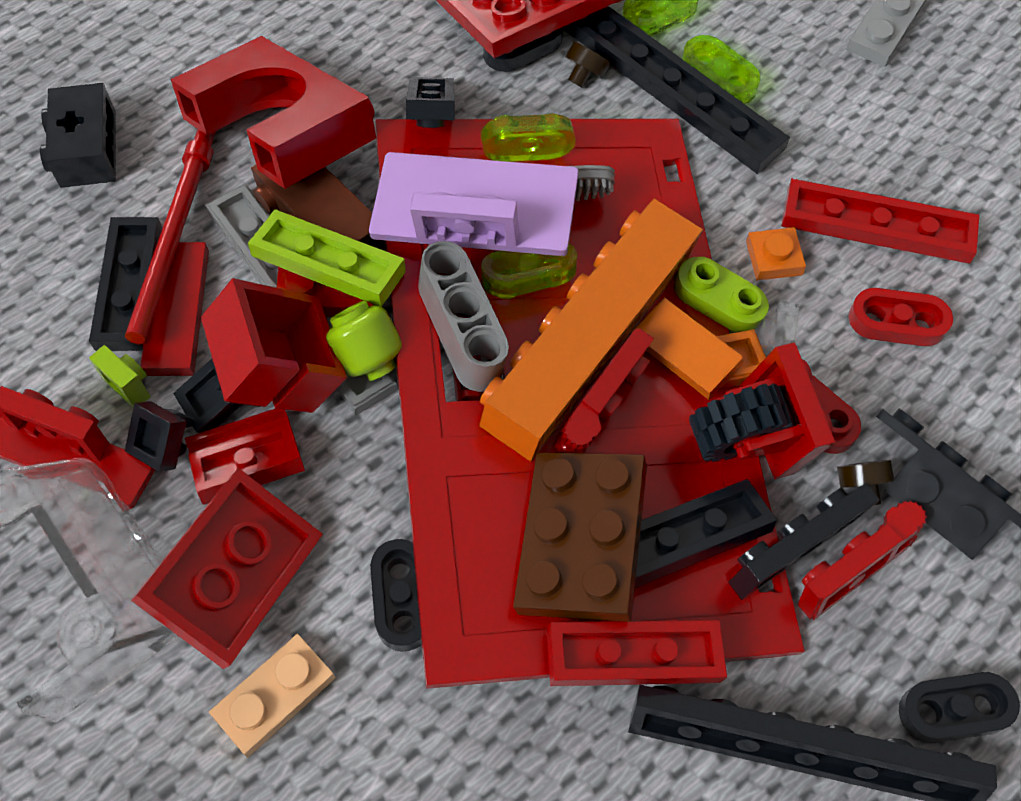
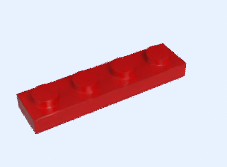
[781,178,980,264]

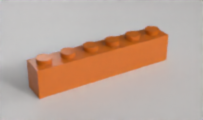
[479,199,703,462]

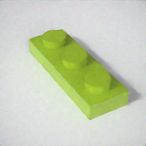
[248,209,406,307]

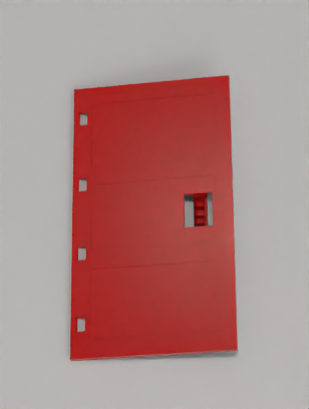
[375,118,805,689]

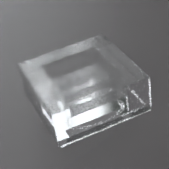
[759,300,800,357]

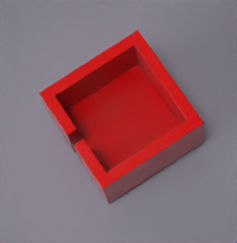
[201,278,347,413]

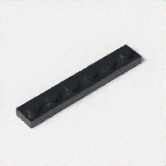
[563,6,790,174]
[628,684,997,801]

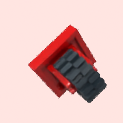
[689,342,835,480]

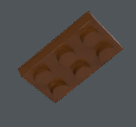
[513,453,647,622]

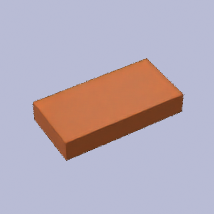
[631,298,743,400]

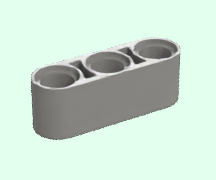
[418,241,509,392]

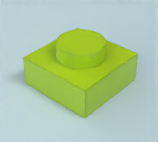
[89,345,151,407]

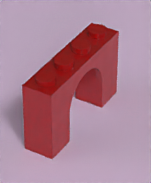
[170,36,377,189]

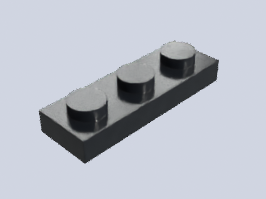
[406,77,455,128]
[89,217,163,351]
[635,479,777,588]
[728,483,880,600]

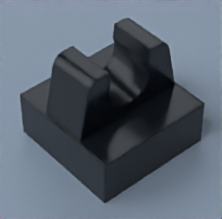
[124,401,193,472]

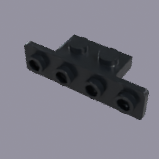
[876,408,1021,560]

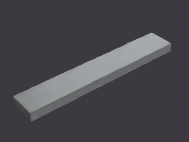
[205,183,398,416]

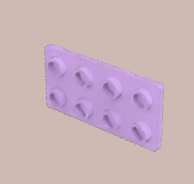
[369,152,578,256]

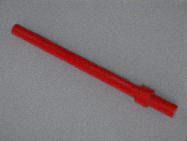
[125,129,216,344]

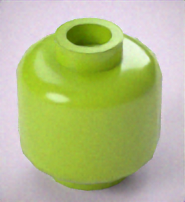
[326,300,402,381]

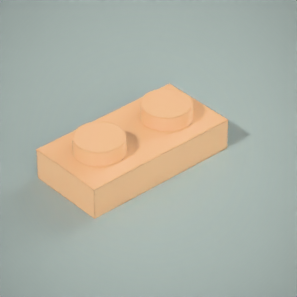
[209,633,336,758]

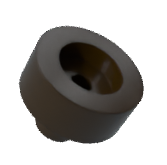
[565,41,612,88]
[837,460,894,505]

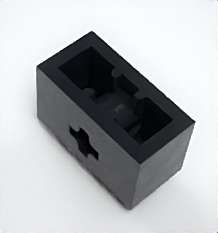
[40,83,116,188]

